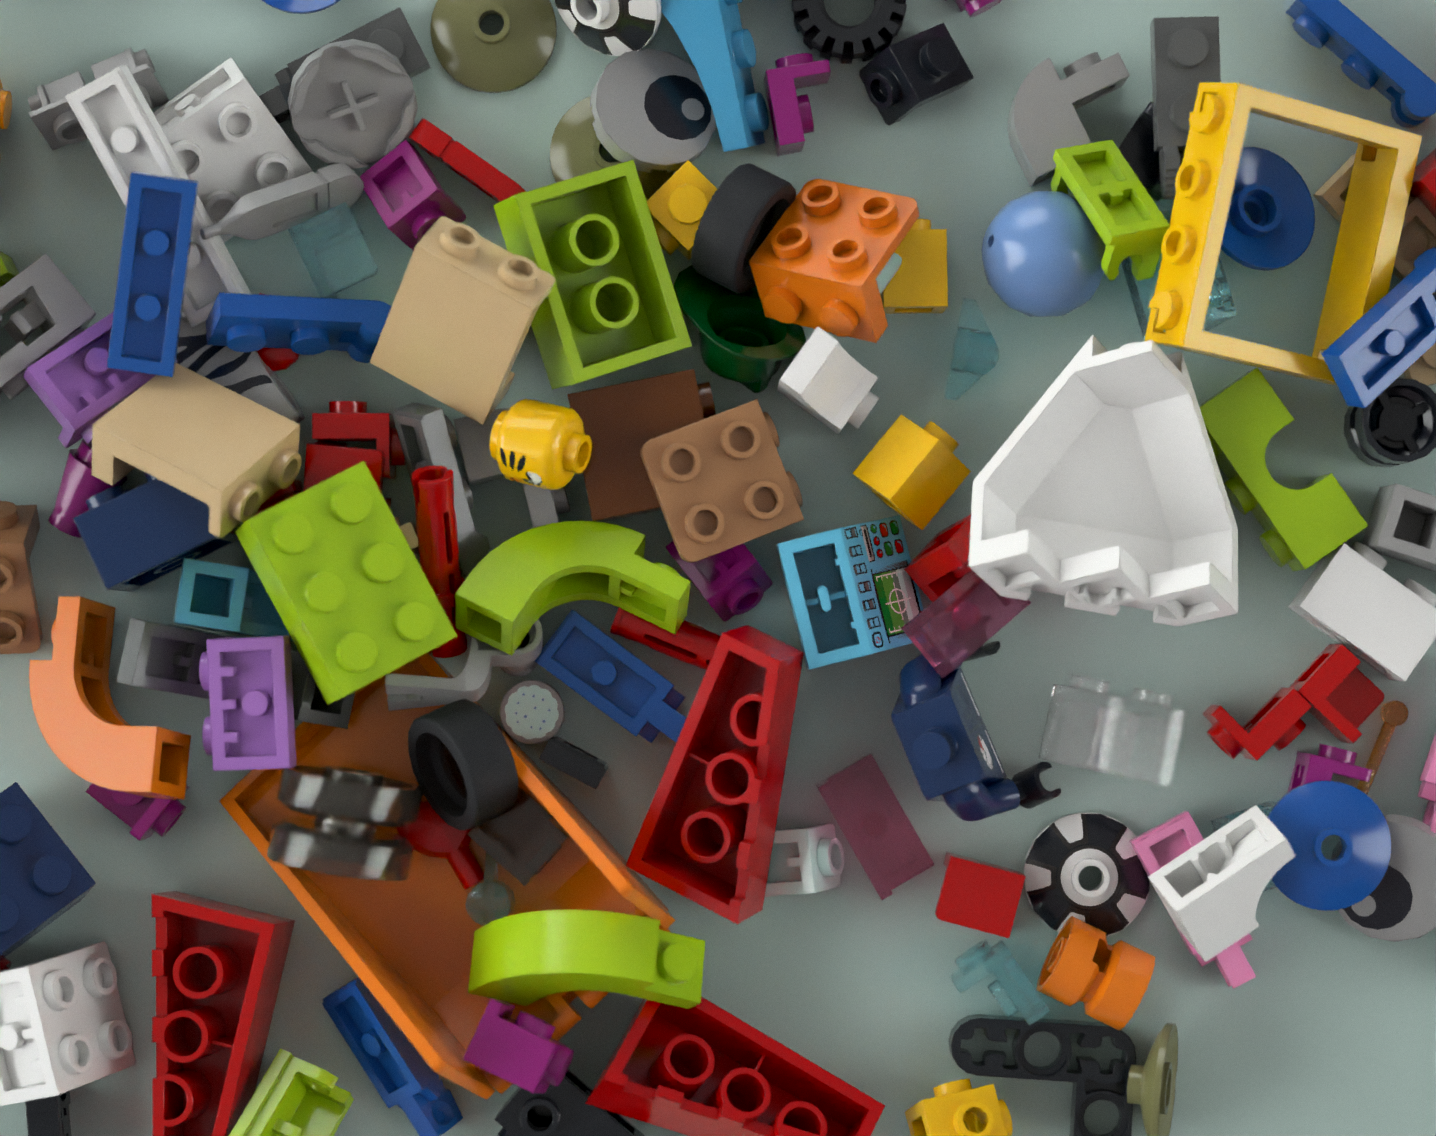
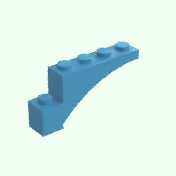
[661,0,769,152]

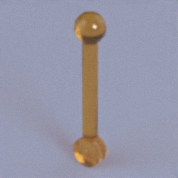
[1357,701,1409,795]

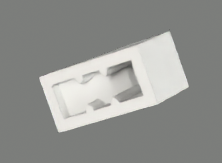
[777,326,880,434]
[1148,805,1296,962]

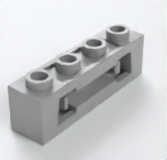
[0,254,96,400]

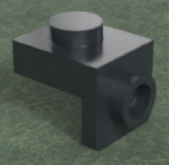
[859,23,974,125]

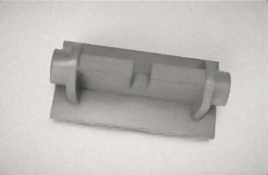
[28,47,169,150]

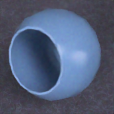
[982,191,1106,317]

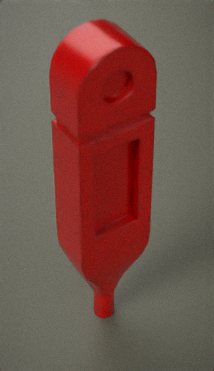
[408,118,526,203]

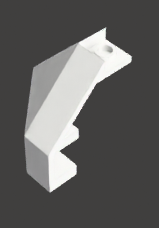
[969,335,1238,627]

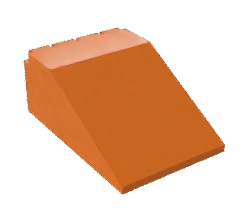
[219,653,676,1100]

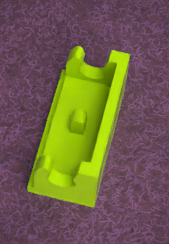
[1051,140,1170,281]
[229,1048,354,1136]

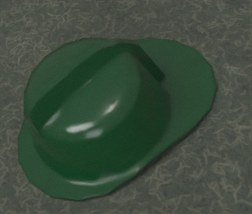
[673,265,806,393]

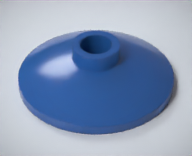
[1220,147,1315,271]
[1267,781,1391,911]

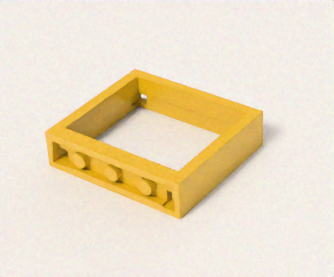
[1144,82,1422,385]

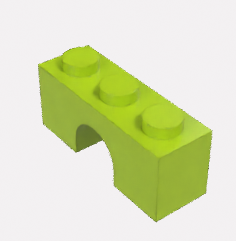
[1199,367,1369,571]

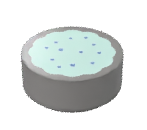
[500,680,565,744]

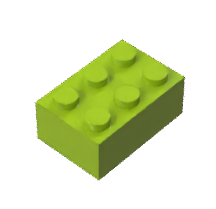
[493,160,692,390]
[234,461,457,705]

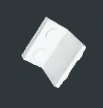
[153,57,313,243]
[0,942,135,1106]

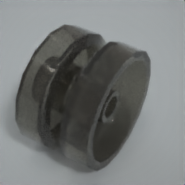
[267,765,424,881]

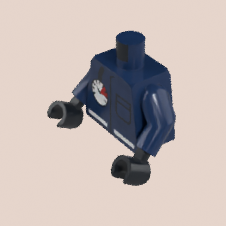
[891,618,1061,822]

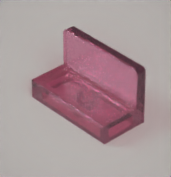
[901,569,1031,678]
[815,753,934,900]

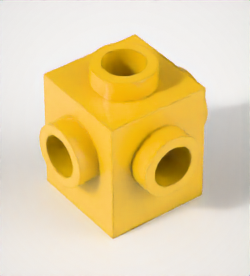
[905,1079,1013,1136]

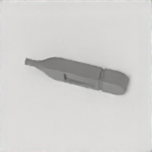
[200,163,364,240]

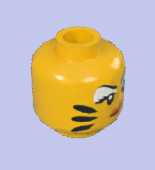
[490,399,592,490]

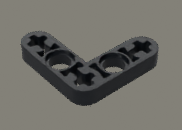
[948,1014,1136,1136]

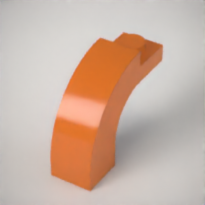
[29,596,191,800]

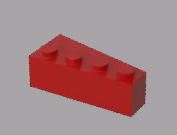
[625,625,804,925]
[152,891,295,1136]
[585,996,885,1136]

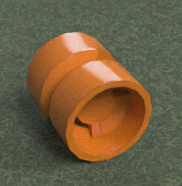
[1036,916,1155,1031]

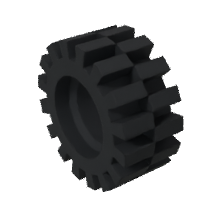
[791,0,907,64]

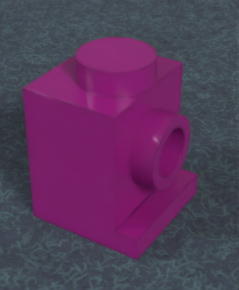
[463,999,574,1093]

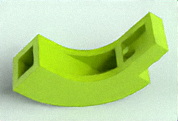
[456,521,691,656]
[468,910,705,1009]

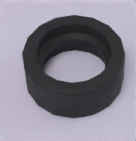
[692,163,796,294]
[408,699,519,831]

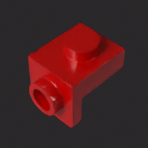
[312,401,406,479]
[1202,687,1312,761]

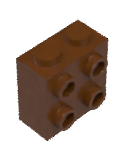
[567,369,716,522]

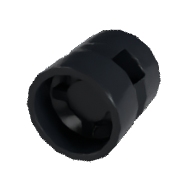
[1344,378,1436,467]

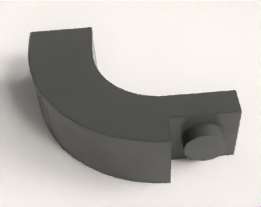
[116,618,356,729]

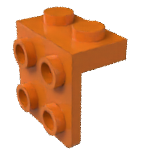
[749,179,919,343]

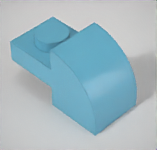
[173,558,293,642]

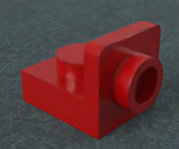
[904,514,983,615]

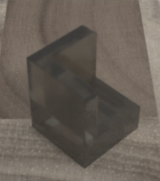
[467,786,571,886]

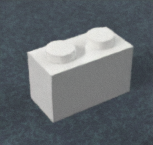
[1288,541,1436,681]

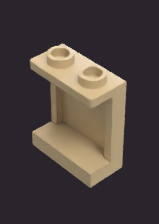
[370,217,555,425]
[92,363,302,538]

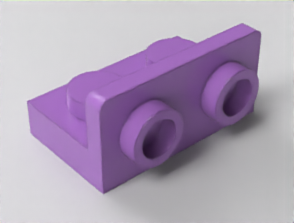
[23,311,178,448]
[199,635,297,771]

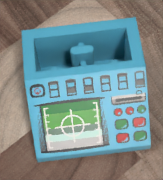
[776,515,931,670]

